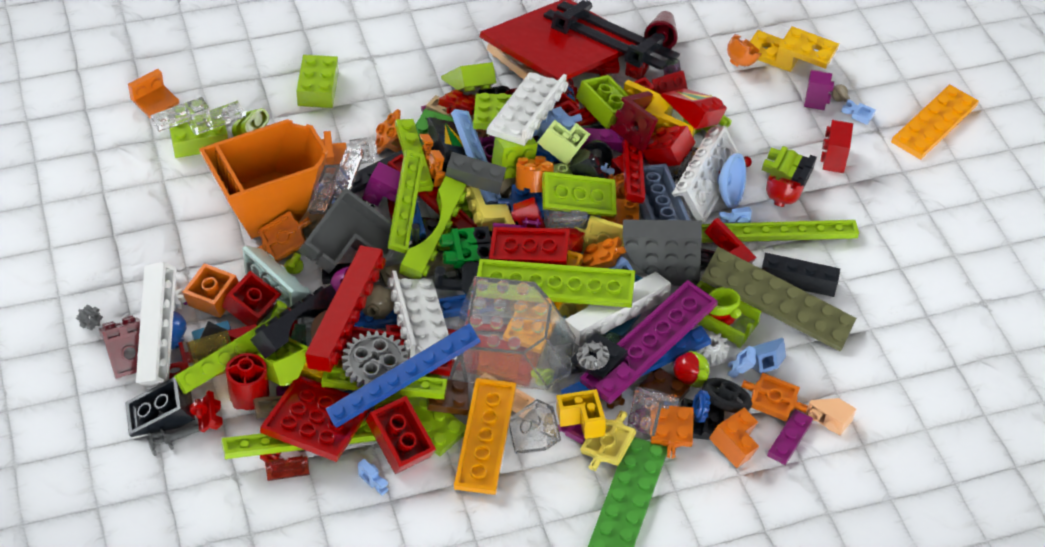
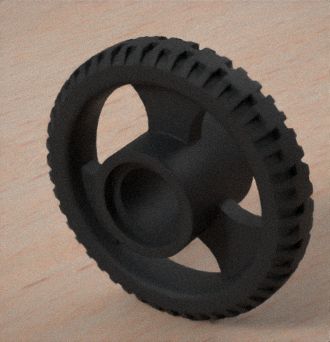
[702,378,752,413]

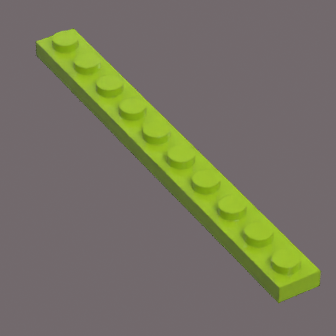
[701,220,859,243]

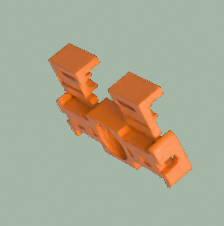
[420,134,446,187]

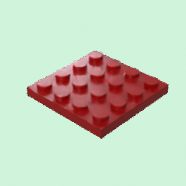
[260,376,372,462]

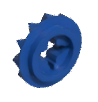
[692,390,710,423]

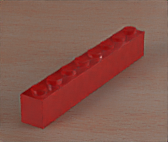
[305,245,386,373]

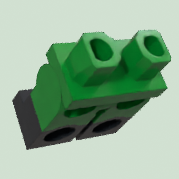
[439,226,491,268]

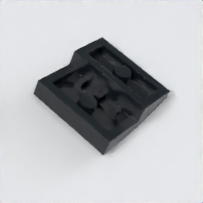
[681,398,724,440]

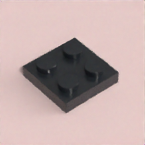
[571,332,628,380]

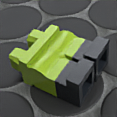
[761,146,817,187]

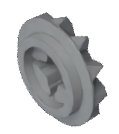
[577,340,609,370]

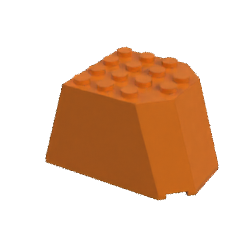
[199,119,328,239]

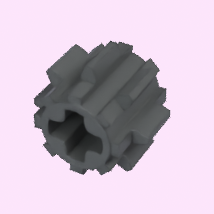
[76,305,103,331]

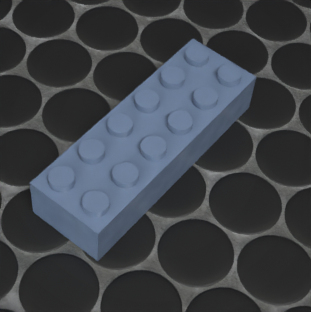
[639,164,690,220]

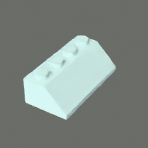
[242,246,311,308]

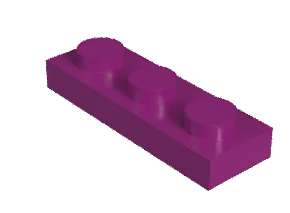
[767,409,814,466]

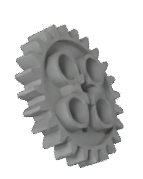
[342,331,408,387]

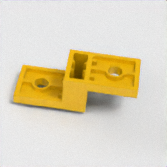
[750,26,839,72]
[624,80,695,157]

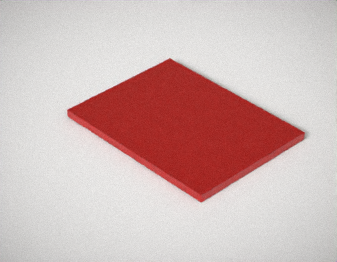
[479,0,638,81]

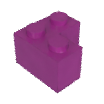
[804,70,834,111]
[362,162,401,207]

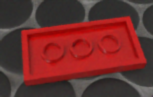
[489,227,570,265]

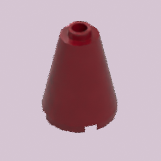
[644,11,678,49]

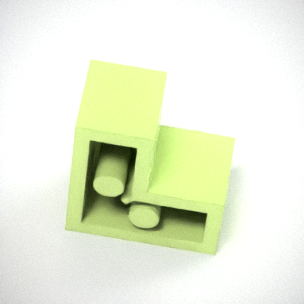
[537,120,590,165]

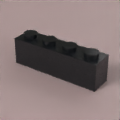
[762,252,841,297]

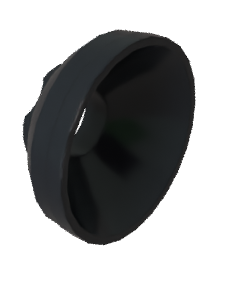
[583,140,613,168]

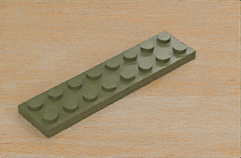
[701,247,857,351]

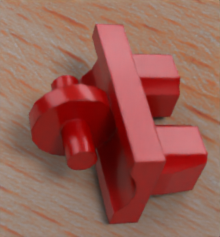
[189,390,223,432]

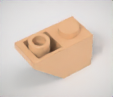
[806,398,856,436]

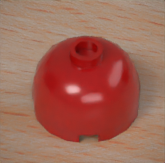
[766,175,804,207]

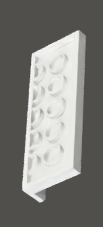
[487,72,568,146]
[672,126,739,224]
[387,271,453,360]

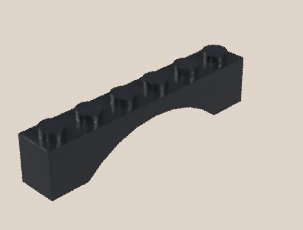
[250,284,336,359]

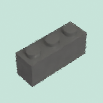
[446,152,506,195]

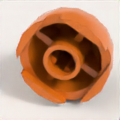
[727,34,762,67]

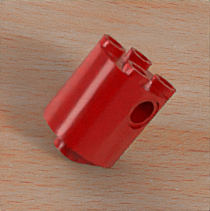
[225,353,270,410]

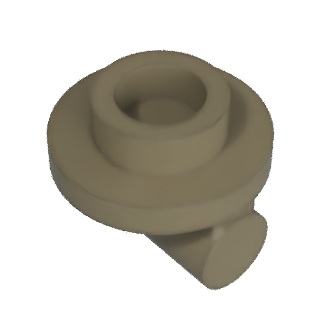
[832,84,850,102]

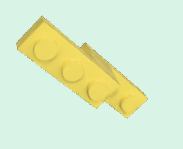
[465,185,515,231]

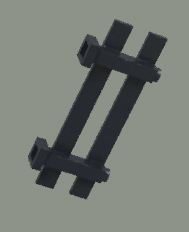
[543,0,680,70]

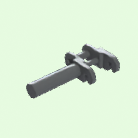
[147,424,199,456]

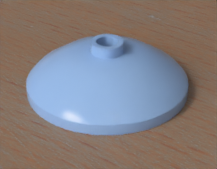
[717,153,746,209]

